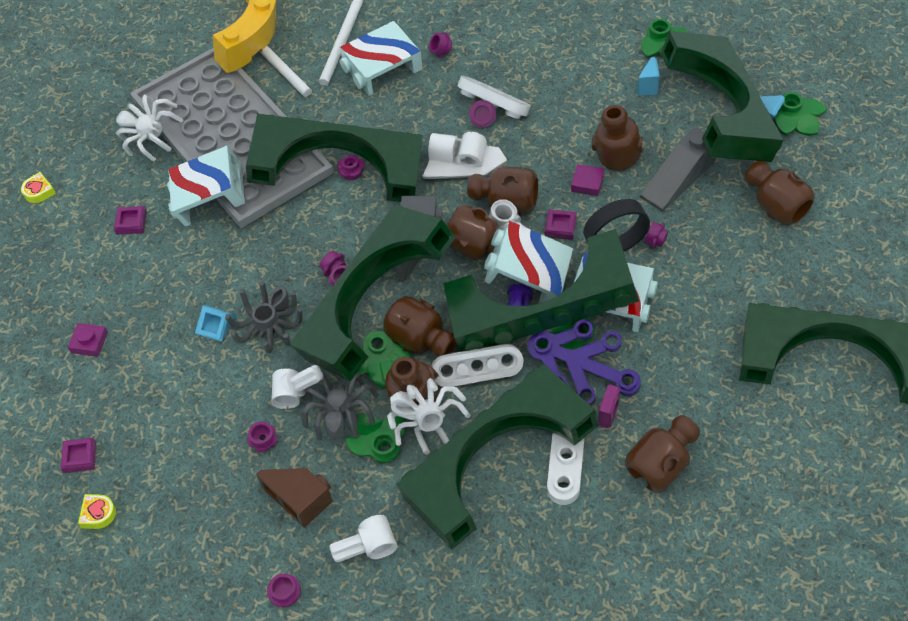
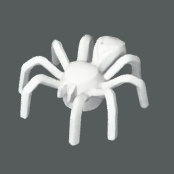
[116,95,183,161]
[387,378,471,455]

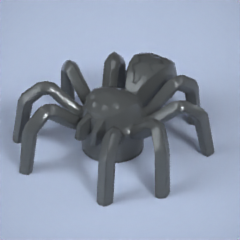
[225,281,302,353]
[302,371,378,440]

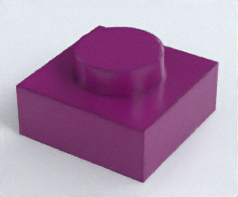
[68,323,108,357]

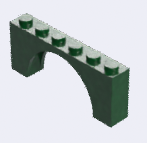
[660,31,783,162]
[246,113,423,202]
[289,204,456,382]
[443,229,639,352]
[739,303,908,404]
[397,364,598,550]

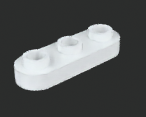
[457,75,531,119]
[432,344,524,387]
[547,433,585,505]

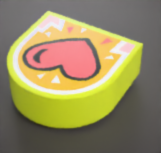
[21,172,56,203]
[78,494,116,529]

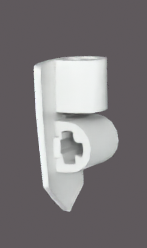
[422,132,507,179]

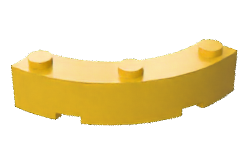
[213,0,277,74]

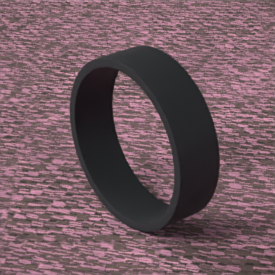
[583,199,650,252]

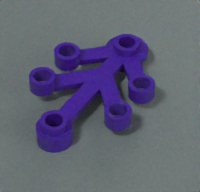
[528,319,641,405]

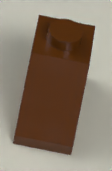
[256,468,333,528]

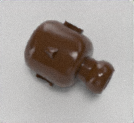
[592,105,644,171]
[745,161,815,225]
[467,166,538,214]
[447,205,498,261]
[383,296,457,357]
[385,356,439,405]
[625,415,700,492]

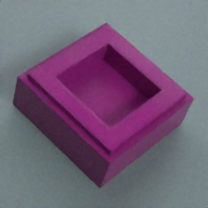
[571,164,605,196]
[114,206,147,235]
[545,209,577,240]
[598,384,620,429]
[61,437,96,473]

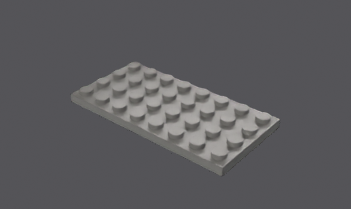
[130,48,334,228]

